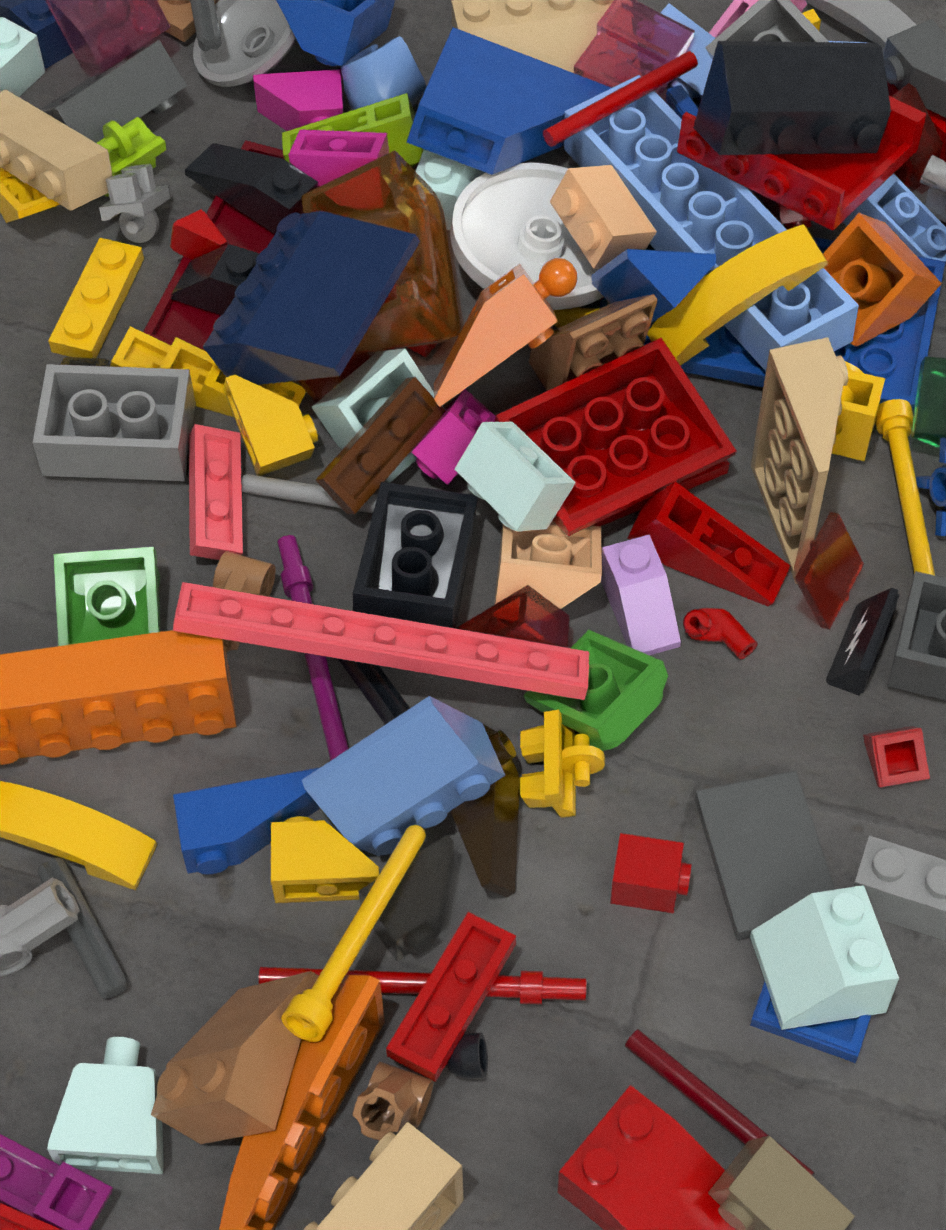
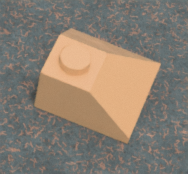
[494,521,602,621]

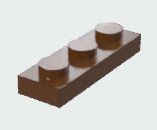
[315,376,446,515]

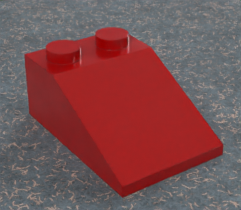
[557,1085,737,1230]

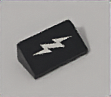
[826,588,900,696]

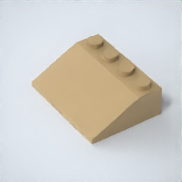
[451,0,640,88]
[751,337,848,584]

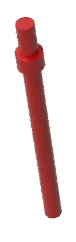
[259,967,586,1005]

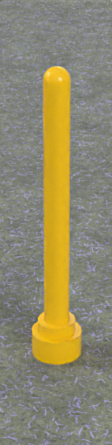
[875,399,935,576]
[281,825,426,1042]

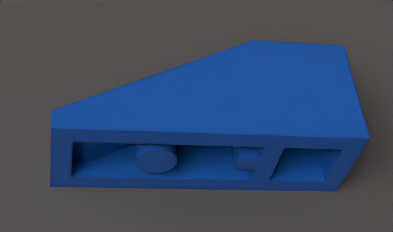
[173,768,320,875]

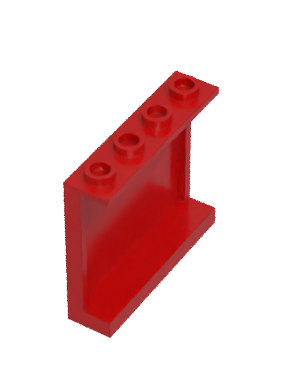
[677,96,927,231]

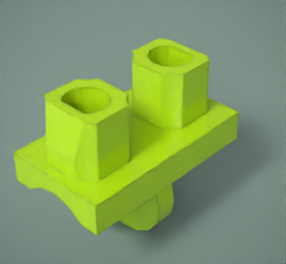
[97,117,167,197]

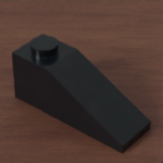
[185,143,318,234]

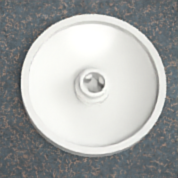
[450,163,604,310]

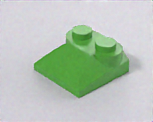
[53,547,160,646]
[523,630,668,751]

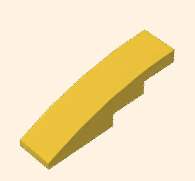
[110,326,307,417]

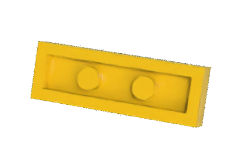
[48,238,144,363]

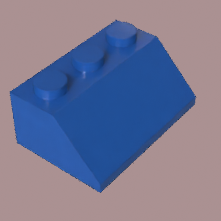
[276,0,395,66]

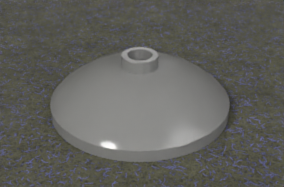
[193,0,296,87]

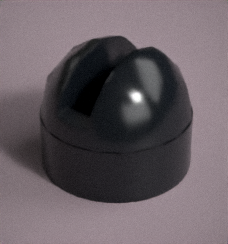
[446,1033,488,1079]

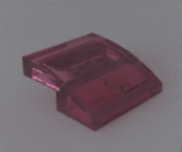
[574,0,695,96]

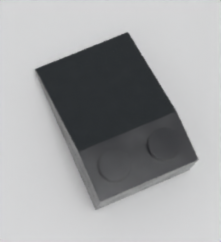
[353,482,478,629]

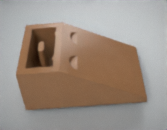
[529,294,658,391]

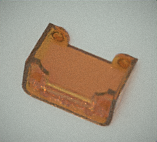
[302,150,460,354]

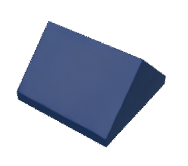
[591,249,716,323]

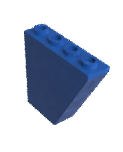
[406,27,611,175]

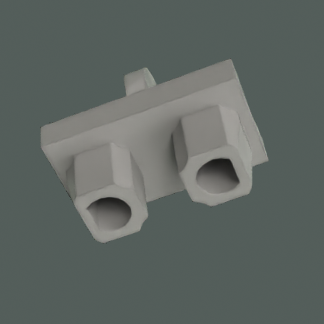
[99,164,170,243]

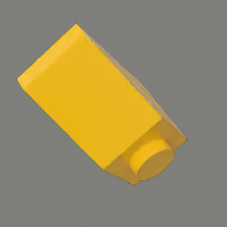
[223,375,318,476]
[271,816,380,903]

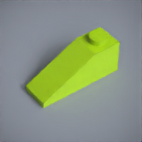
[282,93,424,170]

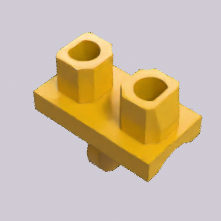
[520,709,605,818]

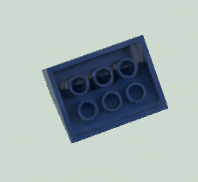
[203,211,420,385]

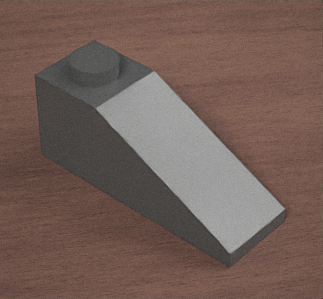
[883,19,946,118]

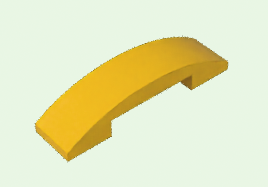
[647,224,829,366]
[0,781,157,890]

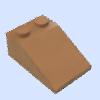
[151,971,319,1144]

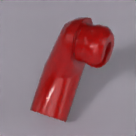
[683,608,758,659]

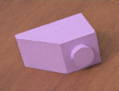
[601,534,681,656]

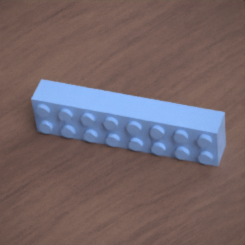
[564,75,859,371]

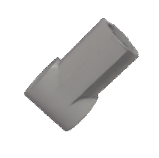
[0,877,80,977]

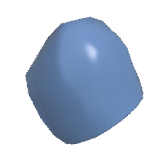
[340,36,427,110]

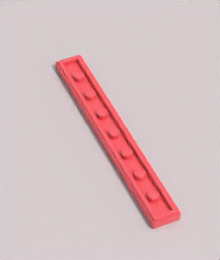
[173,582,589,700]

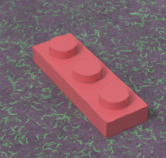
[189,424,243,560]

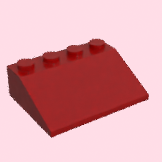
[495,337,737,537]

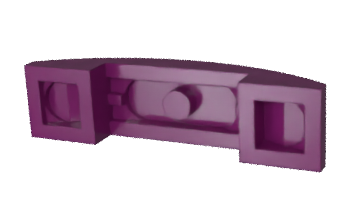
[0,1134,113,1230]

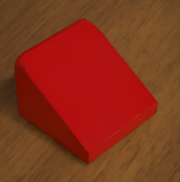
[170,209,227,260]
[863,726,930,787]

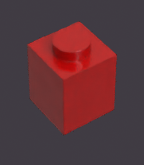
[610,833,692,913]

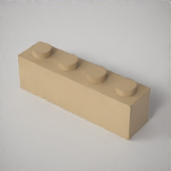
[0,89,112,211]

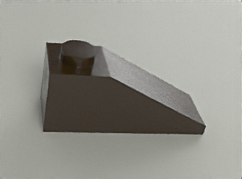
[451,724,520,898]

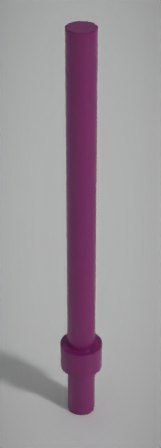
[277,535,349,761]

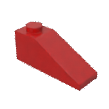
[627,481,791,607]

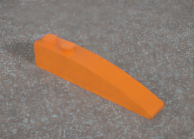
[219,975,385,1230]

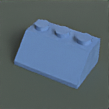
[302,696,505,856]

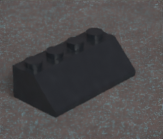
[693,41,891,155]

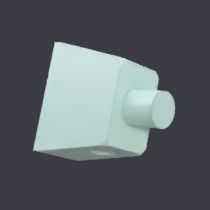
[47,1037,164,1174]

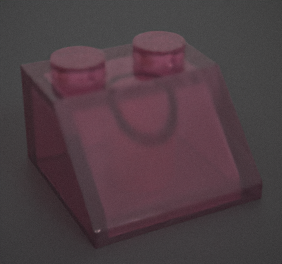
[45,0,171,72]

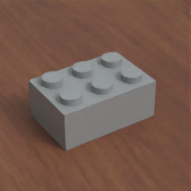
[32,364,196,481]

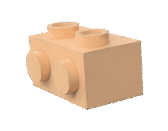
[550,165,657,269]

